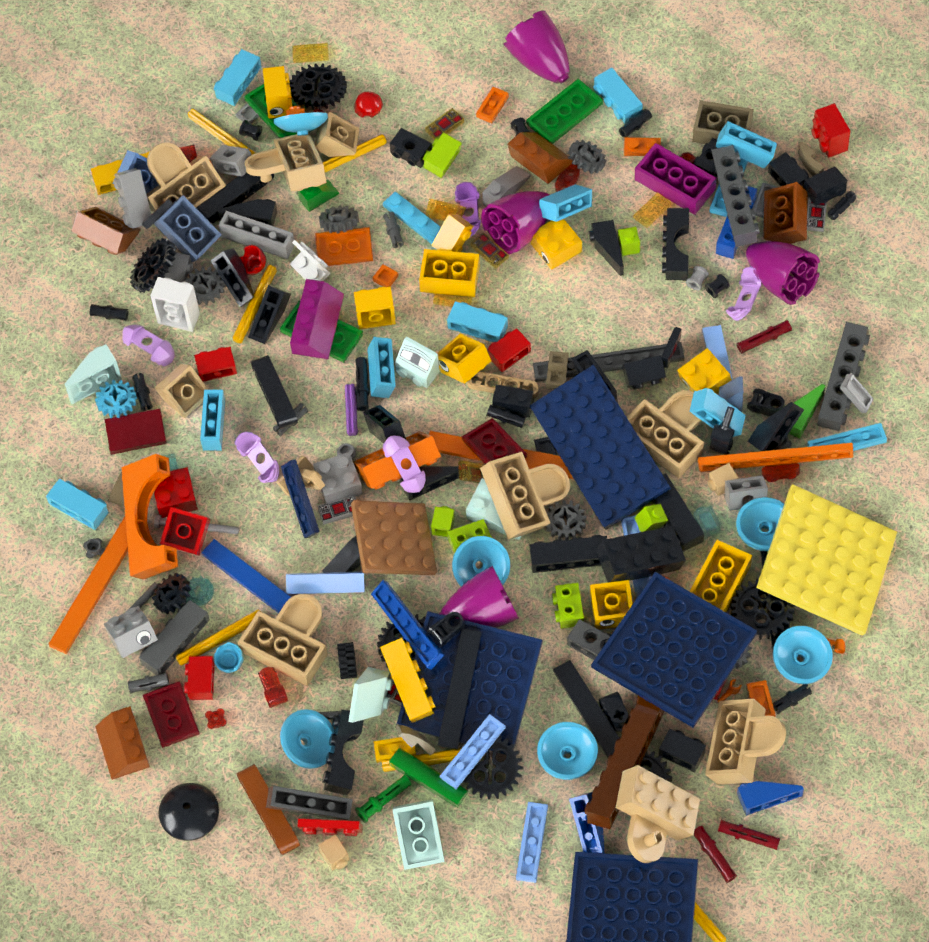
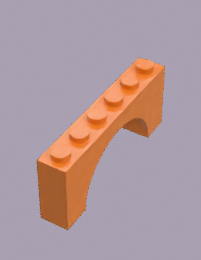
[121,454,178,580]

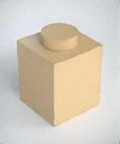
[707,463,739,496]
[318,834,349,871]

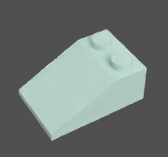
[64,344,122,404]
[466,478,521,540]
[349,667,393,723]
[392,799,445,870]

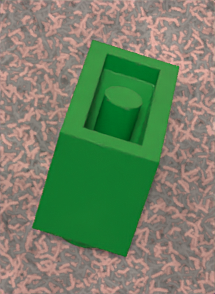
[298,180,339,212]

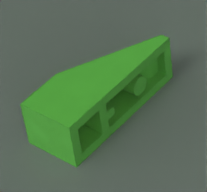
[789,384,826,439]

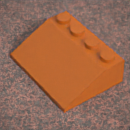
[353,431,441,490]

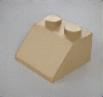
[314,111,359,157]
[154,364,209,418]

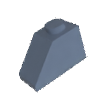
[719,376,744,412]

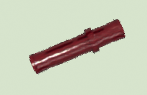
[736,320,792,354]
[718,819,780,850]
[694,826,737,883]

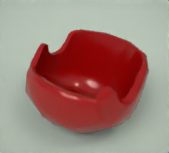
[354,91,383,118]
[240,245,267,275]

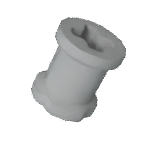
[686,266,709,291]

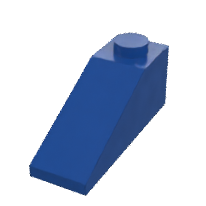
[737,781,804,816]
[569,792,605,853]

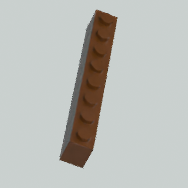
[585,696,665,830]

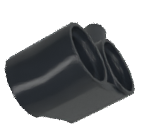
[709,406,735,455]

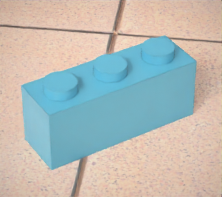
[214,49,261,106]
[593,68,643,124]
[716,121,777,169]
[539,184,592,222]
[447,301,508,342]
[367,337,396,398]
[689,388,746,437]
[200,390,225,451]
[46,478,109,531]

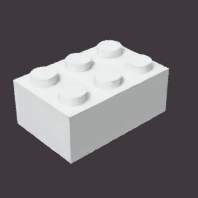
[150,277,200,332]

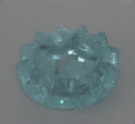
[186,576,214,606]

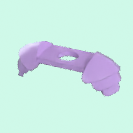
[726,266,762,321]
[122,324,175,366]
[235,432,279,483]
[383,436,426,493]

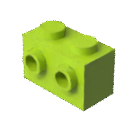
[423,132,462,178]
[447,519,492,553]
[552,583,584,629]

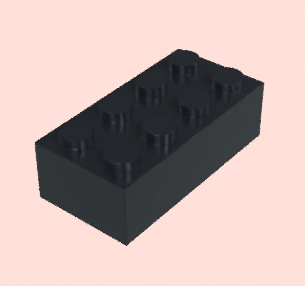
[596,526,686,582]

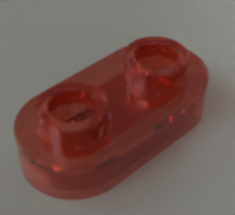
[555,164,580,192]
[762,463,800,482]

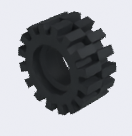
[337,642,357,679]

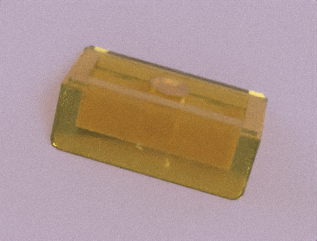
[425,199,466,221]

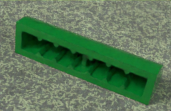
[389,748,469,808]

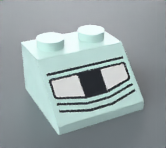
[395,336,440,388]

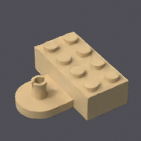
[245,132,327,192]
[146,143,226,213]
[627,391,704,479]
[480,452,570,540]
[238,594,328,687]
[705,699,786,785]
[616,765,700,863]

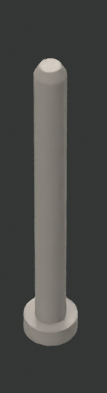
[154,514,239,534]

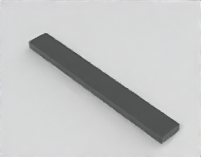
[533,342,685,382]

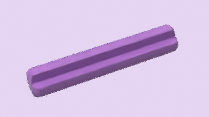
[345,384,358,436]

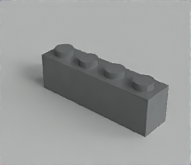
[139,600,210,675]
[266,786,353,821]

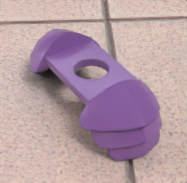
[455,182,481,237]

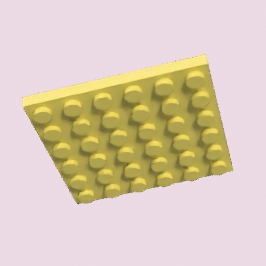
[756,484,897,635]

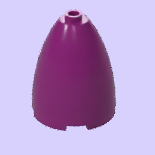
[503,10,570,84]
[481,191,550,254]
[746,241,820,305]
[439,566,519,628]

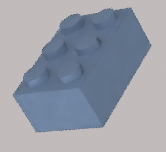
[154,195,222,263]

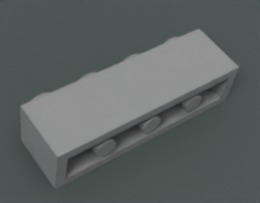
[218,211,295,259]

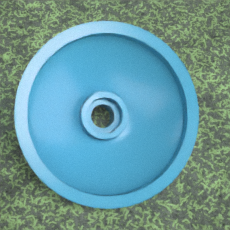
[274,112,328,136]
[736,497,784,551]
[452,536,510,586]
[773,626,833,684]
[280,709,334,769]
[537,722,598,780]

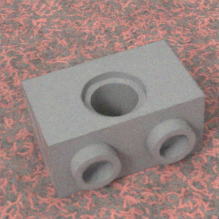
[210,145,252,177]
[725,476,768,511]

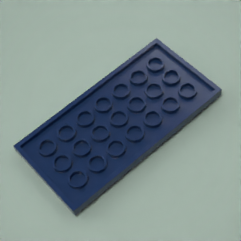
[530,365,671,530]

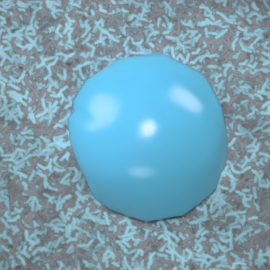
[214,642,244,673]

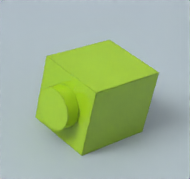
[618,226,640,256]
[634,504,668,532]
[431,506,455,537]

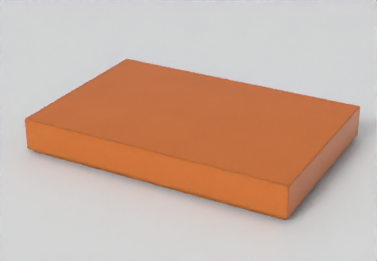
[315,227,373,266]

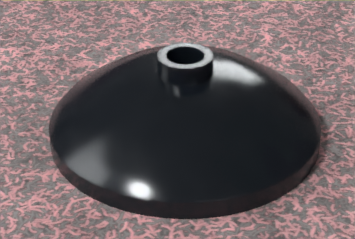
[158,783,219,841]

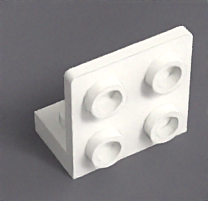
[290,240,331,281]

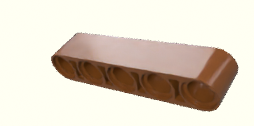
[236,764,300,855]

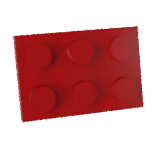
[297,819,363,837]

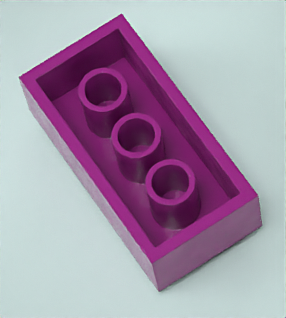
[635,143,716,215]

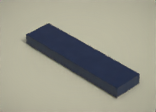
[281,459,320,538]

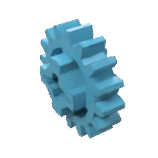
[95,380,137,418]

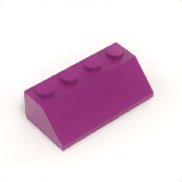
[290,279,344,359]

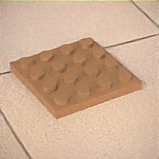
[351,500,437,575]

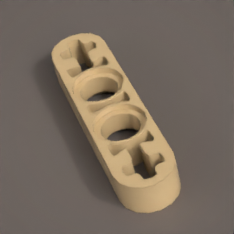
[467,371,539,398]

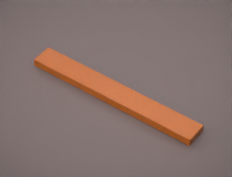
[429,431,574,479]
[698,443,854,472]
[49,517,128,654]

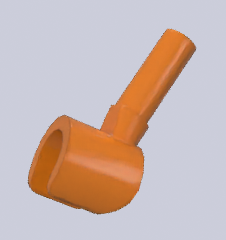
[826,638,846,654]
[717,679,741,703]

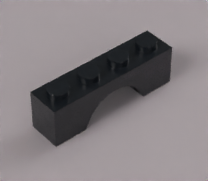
[662,208,689,281]
[322,709,364,795]

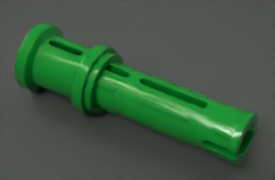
[355,775,412,823]

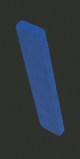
[201,539,291,614]
[371,580,444,670]

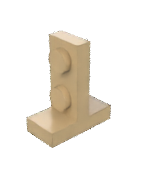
[276,456,325,496]

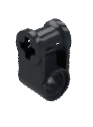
[747,388,785,417]
[427,612,466,648]
[598,691,628,732]

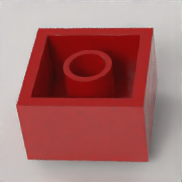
[811,103,851,158]
[154,467,198,518]
[160,507,210,556]

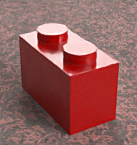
[487,328,531,372]
[194,346,237,382]
[184,656,215,700]

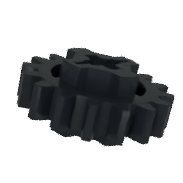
[152,573,192,614]

